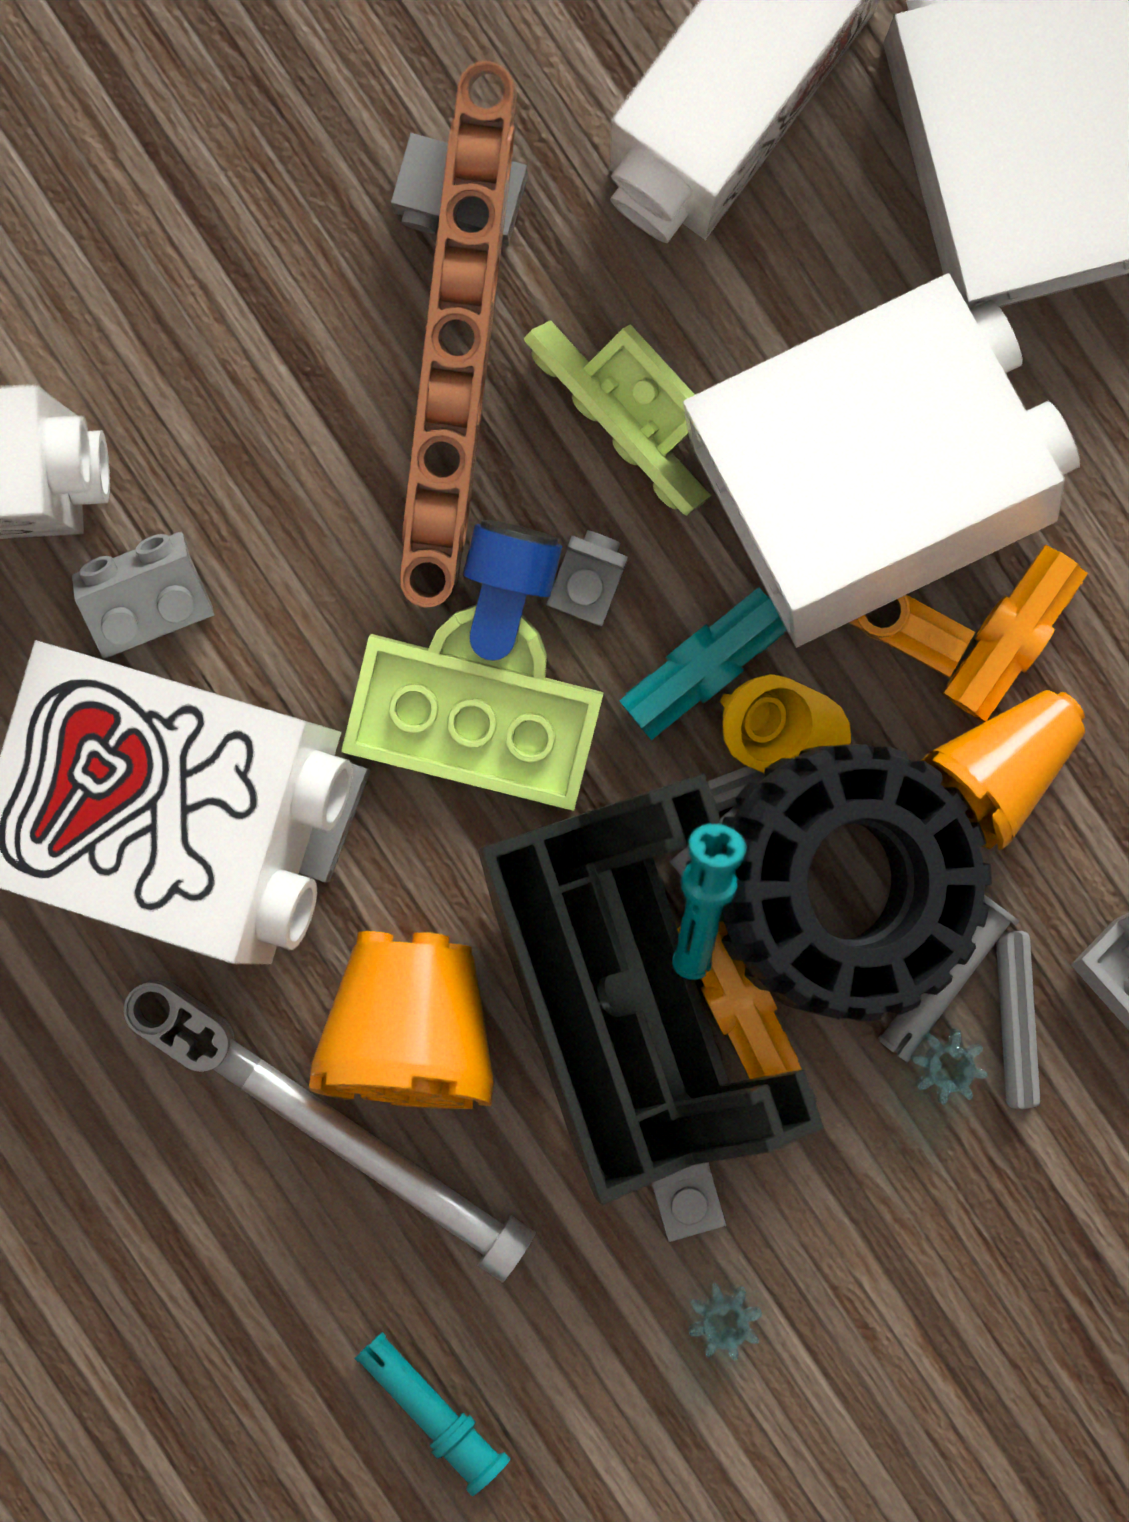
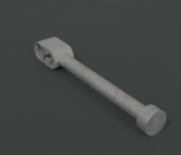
[124,979,536,1283]

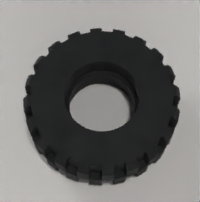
[720,745,992,1021]

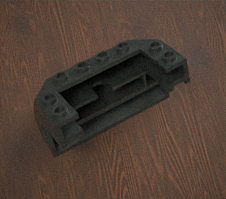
[477,773,824,1205]

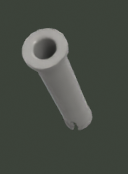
[877,895,1019,1062]

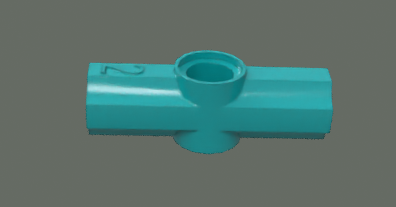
[619,587,787,740]

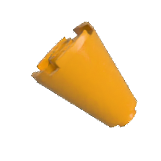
[920,690,1085,851]

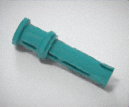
[672,824,745,980]
[354,1332,511,1497]

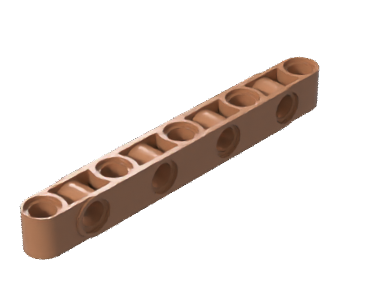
[400,61,517,608]

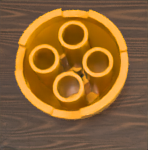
[309,931,494,1109]

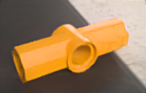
[941,545,1088,722]
[849,594,975,678]
[677,922,802,1079]

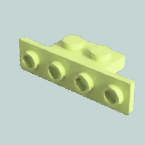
[524,320,711,516]

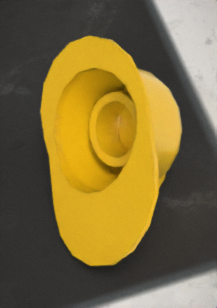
[720,674,851,773]

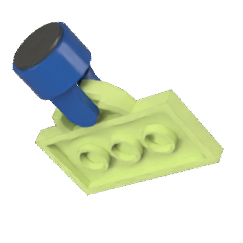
[341,520,604,811]

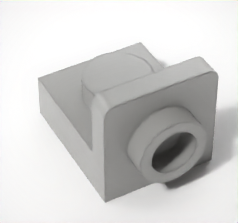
[546,530,628,627]
[651,1162,726,1242]

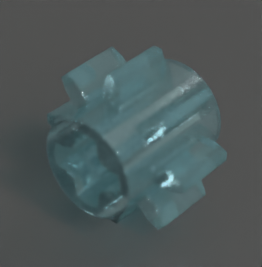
[911,1028,988,1105]
[688,1283,762,1361]

